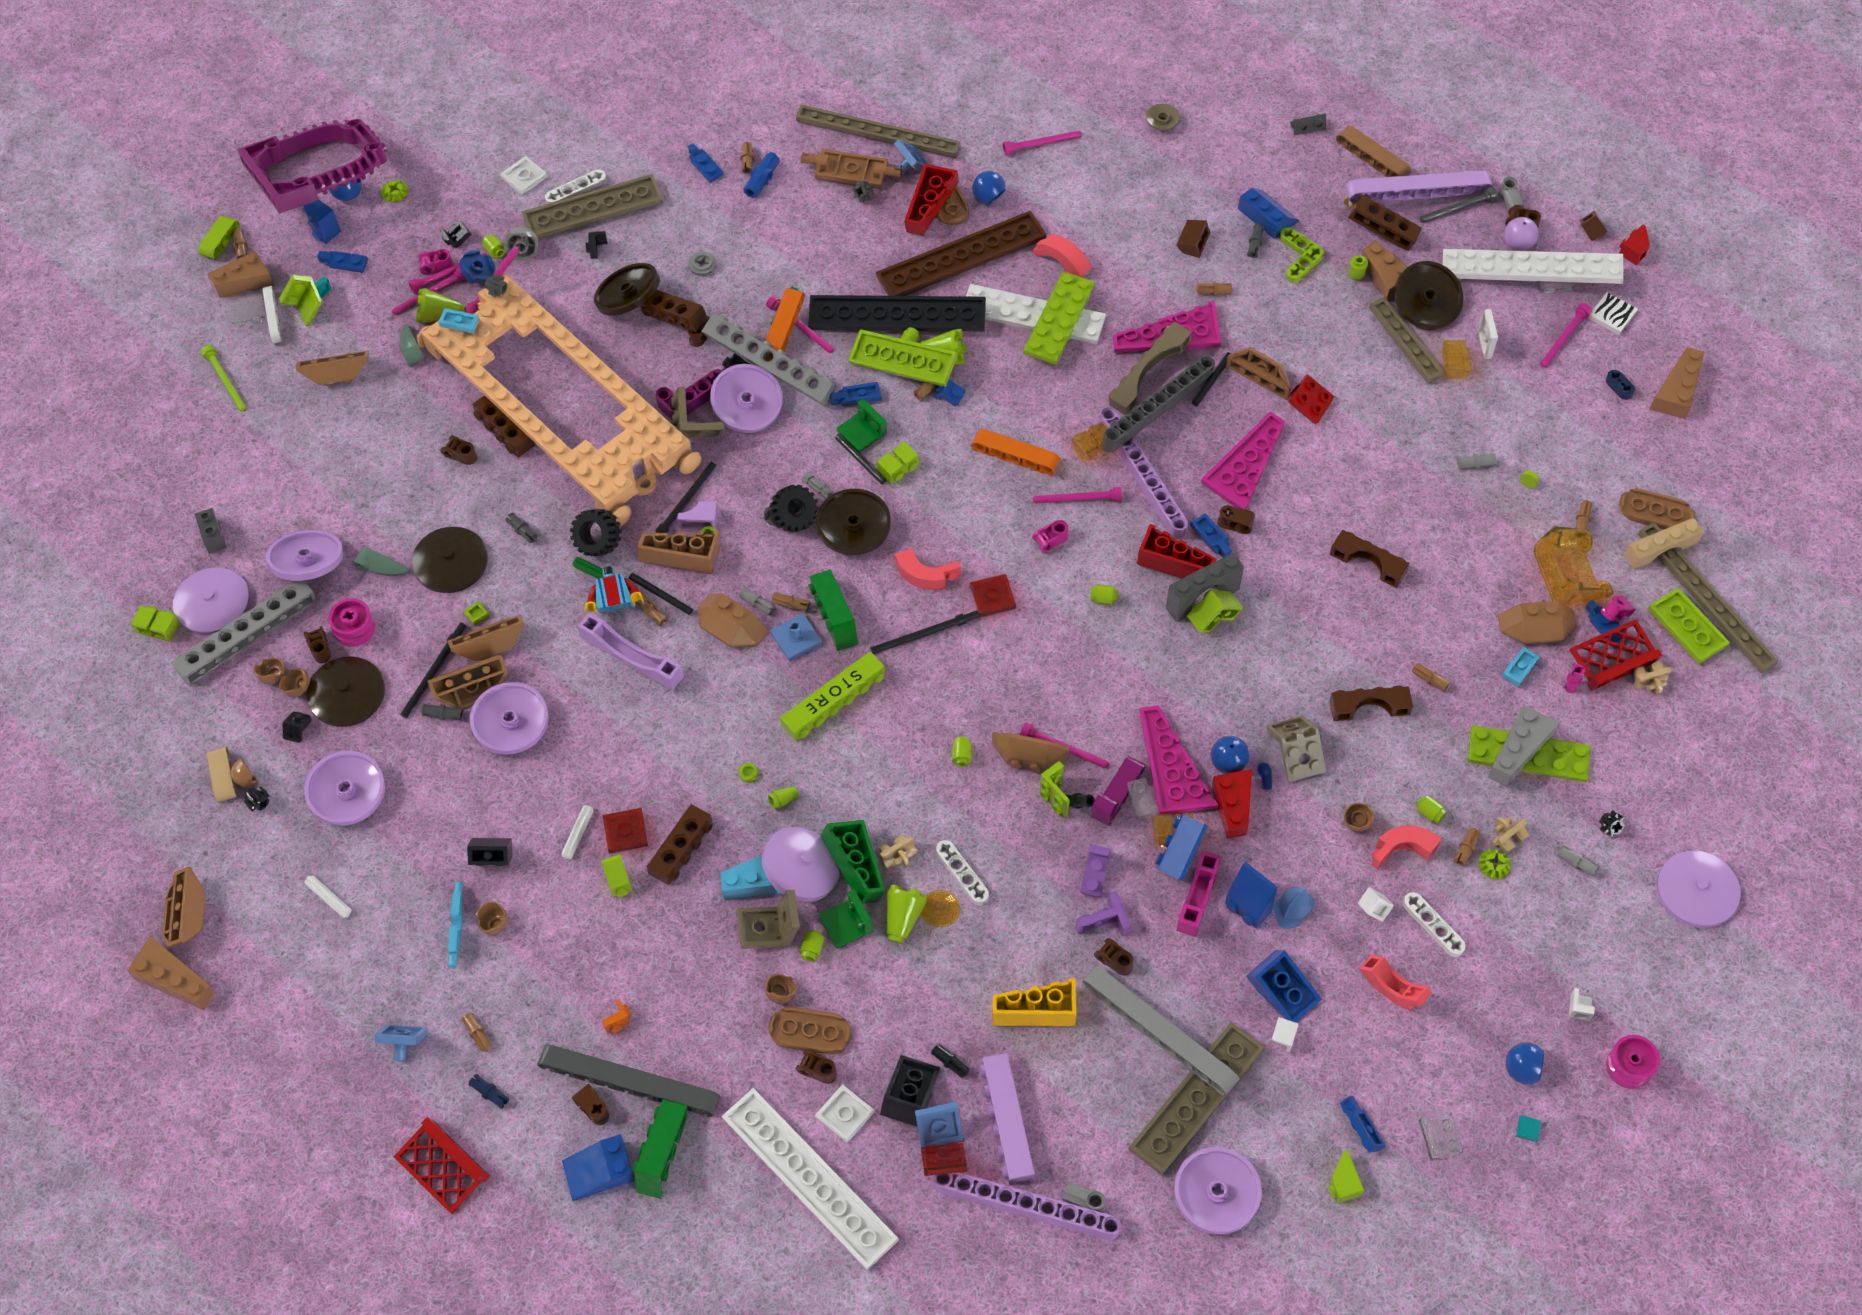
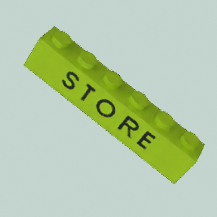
[780,651,885,741]

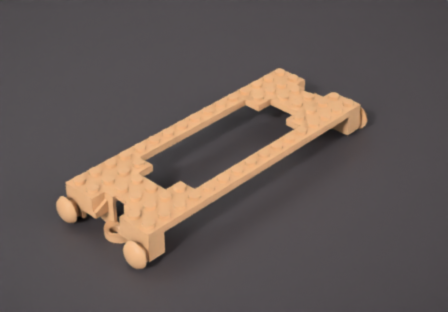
[417,274,701,528]

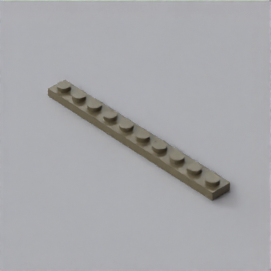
[796,104,960,158]
[1638,522,1778,673]

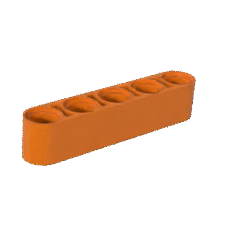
[765,288,805,362]
[971,429,1061,476]

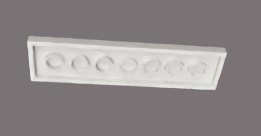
[966,284,1106,344]

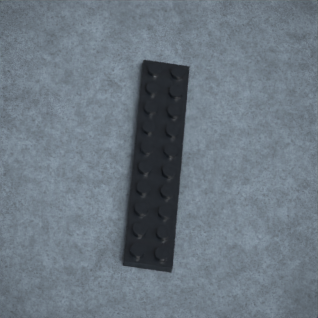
[808,295,986,332]

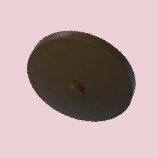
[1394,261,1464,330]
[594,263,660,316]
[816,489,891,555]
[412,527,488,593]
[306,656,385,727]

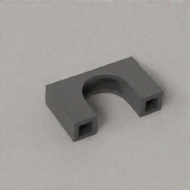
[1166,553,1244,622]

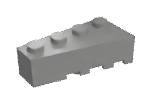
[1488,705,1560,786]

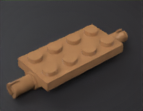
[801,149,902,189]

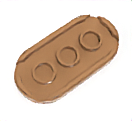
[936,185,969,225]
[1619,488,1695,529]
[769,1007,851,1055]

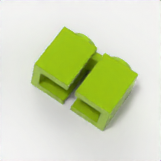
[876,441,919,484]
[131,605,180,642]

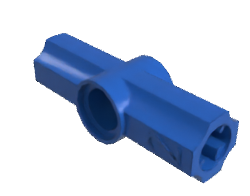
[743,152,780,198]

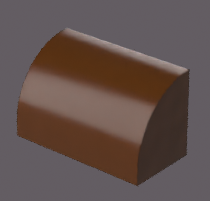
[1177,220,1211,258]

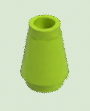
[768,786,799,809]

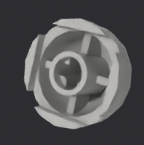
[503,227,539,261]

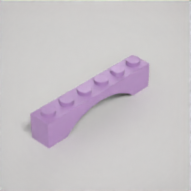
[577,612,684,691]

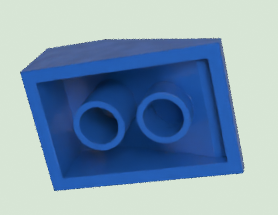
[303,200,341,244]
[1225,862,1278,929]
[1246,950,1322,1023]
[562,1134,635,1201]

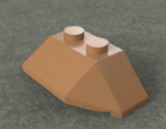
[1226,347,1291,400]
[296,350,369,386]
[697,593,769,647]
[1497,601,1577,644]
[448,615,524,661]
[427,654,508,709]
[992,732,1070,773]
[162,867,205,948]

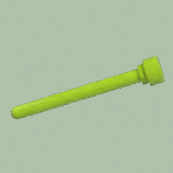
[201,345,246,411]

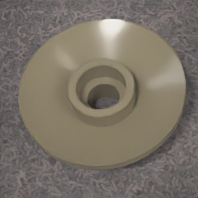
[1146,104,1180,130]

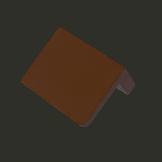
[1579,211,1607,241]

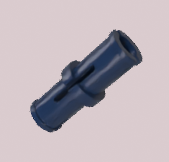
[468,1074,509,1109]

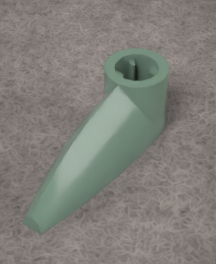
[400,323,425,366]
[353,547,410,575]

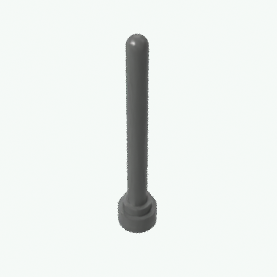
[1420,187,1497,223]

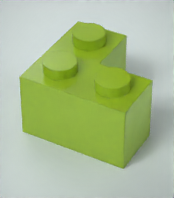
[1187,590,1244,633]

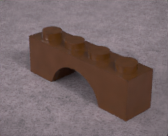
[1330,529,1410,588]
[1329,685,1413,721]

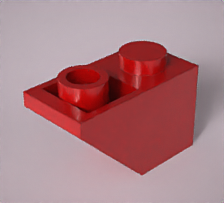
[1619,224,1650,265]

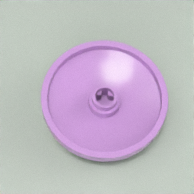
[710,364,783,433]
[266,530,343,581]
[173,568,250,635]
[470,682,549,755]
[304,751,385,826]
[762,827,840,902]
[1657,851,1741,928]
[1174,1147,1262,1234]

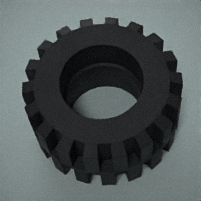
[570,509,622,557]

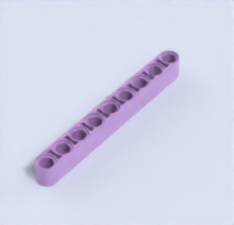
[1345,171,1493,203]
[1100,407,1188,539]
[934,1168,1121,1241]

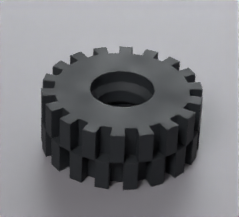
[769,484,819,533]

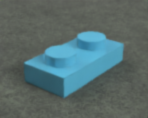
[438,308,480,333]
[1502,646,1540,687]

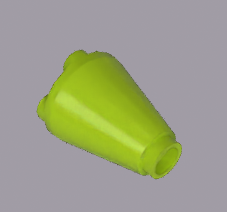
[416,288,465,324]
[920,329,967,365]
[887,884,927,944]

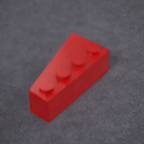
[904,164,959,236]
[1137,523,1217,578]

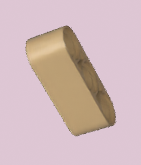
[207,747,238,802]

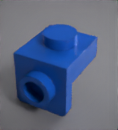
[934,379,965,406]

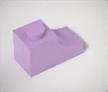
[677,500,718,529]

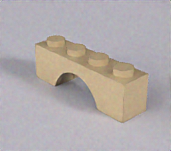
[1624,518,1704,569]

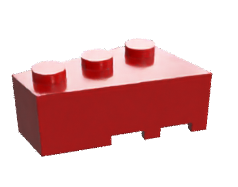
[1212,769,1252,839]

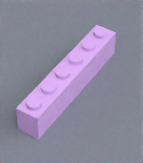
[979,1053,1035,1185]

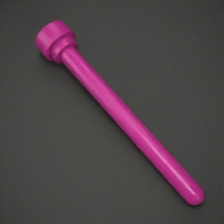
[1002,131,1082,155]
[464,247,519,314]
[408,253,487,294]
[392,267,467,315]
[766,295,834,353]
[1540,303,1592,367]
[1033,487,1122,503]
[1020,722,1109,768]

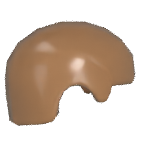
[253,657,286,685]
[279,668,310,697]
[230,758,258,789]
[1344,803,1374,833]
[476,901,508,935]
[764,974,797,1004]

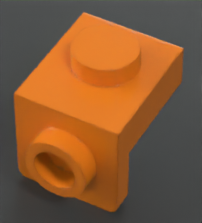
[602,999,631,1034]

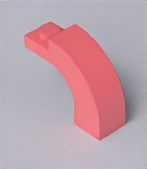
[1032,234,1092,277]
[895,548,961,590]
[1371,825,1442,870]
[1359,954,1432,1010]

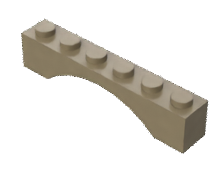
[1109,321,1191,415]

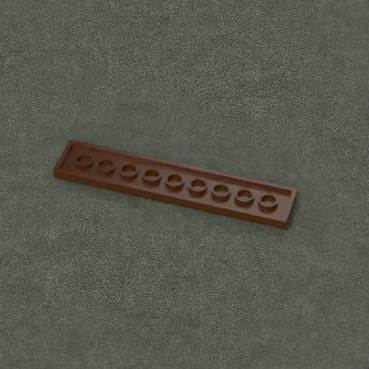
[876,210,1047,296]

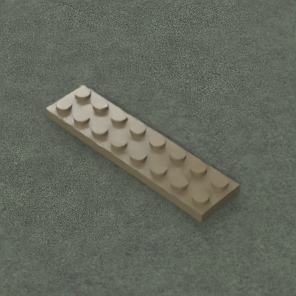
[522,174,663,239]
[1128,1022,1265,1176]

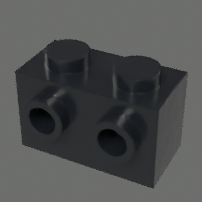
[467,838,513,866]

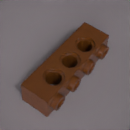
[1348,194,1422,251]
[641,290,708,332]
[472,395,536,458]
[646,804,713,885]

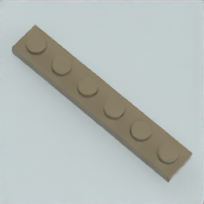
[1369,297,1444,384]

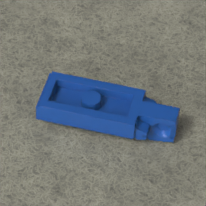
[688,143,724,183]
[317,251,368,273]
[830,382,881,406]
[1190,513,1232,558]
[1585,600,1629,649]
[1340,1096,1385,1153]

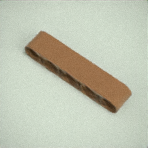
[1336,126,1411,177]

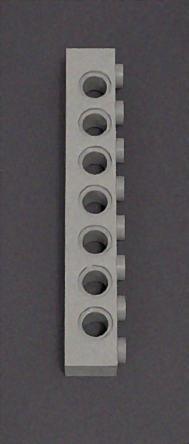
[702,313,835,406]
[171,580,317,686]

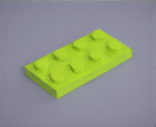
[1648,588,1730,664]

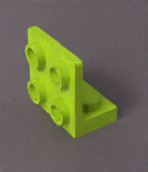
[279,275,322,326]
[1039,761,1070,818]

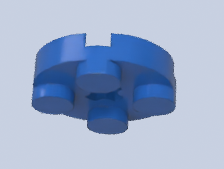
[459,250,495,284]

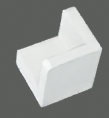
[1358,887,1394,922]
[1569,988,1595,1021]
[1272,1017,1299,1053]

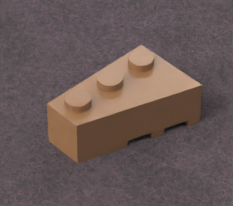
[1362,240,1408,301]
[208,251,275,298]

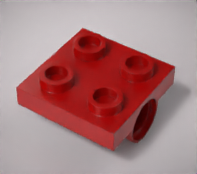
[1288,374,1335,424]

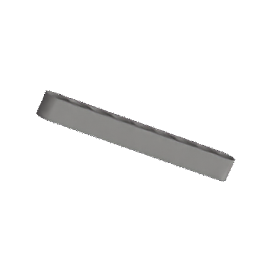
[1082,966,1239,1096]

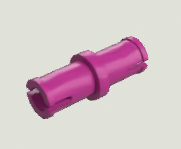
[1564,664,1585,693]

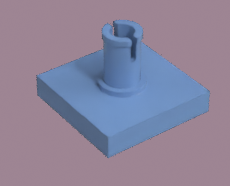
[894,139,928,176]
[770,613,822,661]
[375,1024,428,1061]
[915,1101,963,1149]

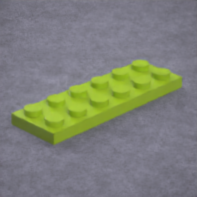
[1023,271,1095,365]
[848,329,958,387]
[1467,725,1590,783]

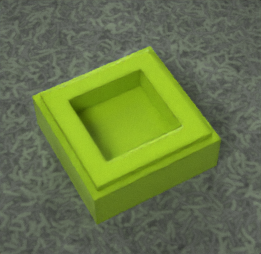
[463,601,490,626]

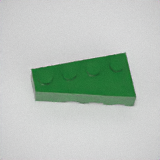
[808,569,859,651]
[820,820,886,904]
[632,1099,688,1199]

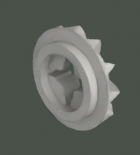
[689,252,716,276]

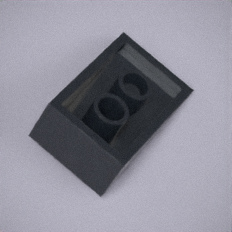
[880,1055,941,1127]

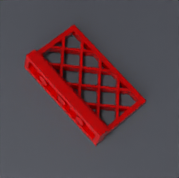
[1570,619,1662,691]
[393,1117,490,1214]

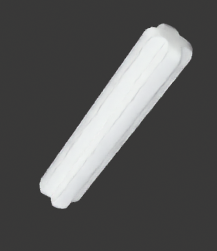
[561,805,594,860]
[304,875,352,918]

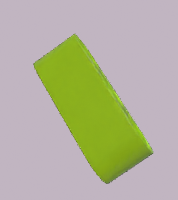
[198,215,240,260]

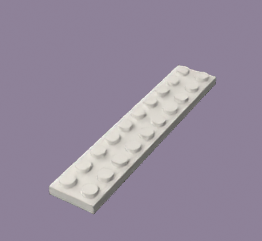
[1442,249,1623,284]
[722,1088,899,1270]

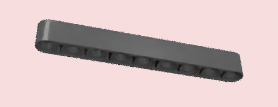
[1101,356,1215,452]
[537,1044,720,1117]

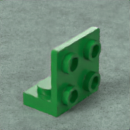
[837,398,887,452]
[819,889,873,949]

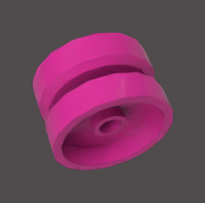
[328,598,375,647]
[1606,1035,1660,1089]

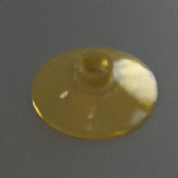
[921,890,960,928]

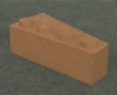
[1650,347,1705,419]
[637,531,721,574]
[127,936,215,1011]

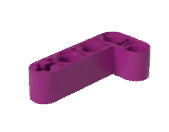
[656,369,722,420]
[1091,756,1146,826]

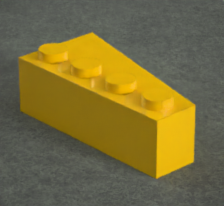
[992,978,1077,1027]

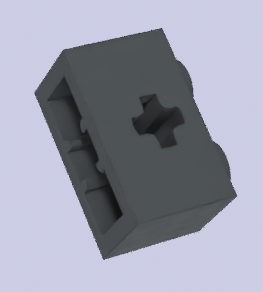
[195,508,227,554]

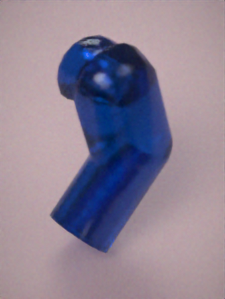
[1257,762,1272,790]

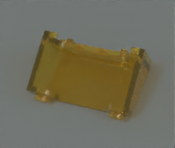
[1534,526,1614,606]

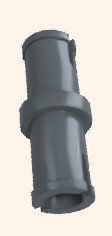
[1247,224,1265,258]
[505,513,538,543]
[421,704,463,721]

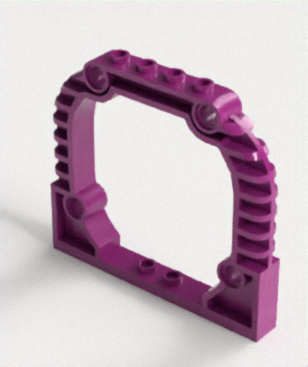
[237,119,387,214]

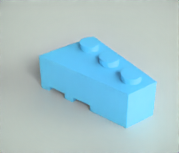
[721,855,782,900]

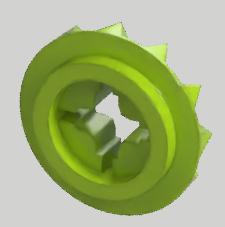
[380,179,408,202]
[1478,848,1511,879]

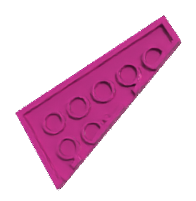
[1113,300,1221,353]
[1201,411,1285,509]
[1139,706,1219,816]

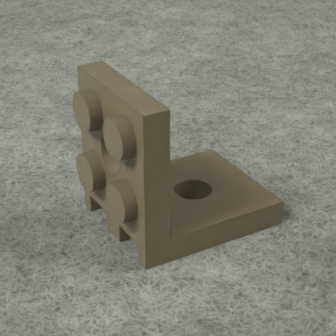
[671,387,724,438]
[1266,716,1326,782]
[736,890,800,949]

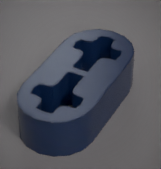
[1606,370,1635,400]

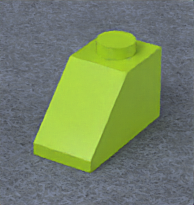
[601,854,632,897]
[1328,1150,1364,1204]

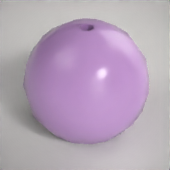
[1504,217,1539,251]

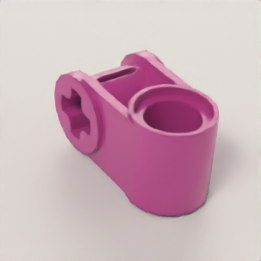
[419,249,454,275]
[1032,520,1068,553]
[1601,595,1636,621]

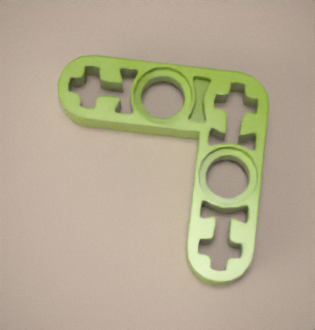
[1280,227,1324,283]

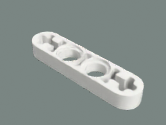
[545,170,606,204]
[263,286,282,344]
[936,840,989,906]
[1403,892,1466,957]

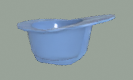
[1273,887,1314,929]

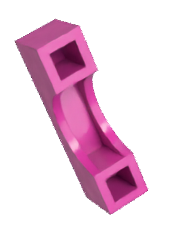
[1176,850,1221,937]

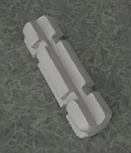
[802,472,833,499]

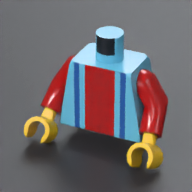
[585,566,644,614]

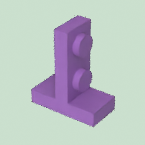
[1080,844,1111,897]
[1076,891,1131,936]

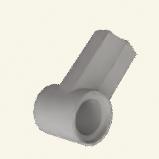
[1499,176,1524,212]
[1062,1182,1106,1213]

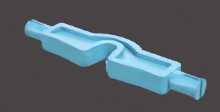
[448,882,463,968]

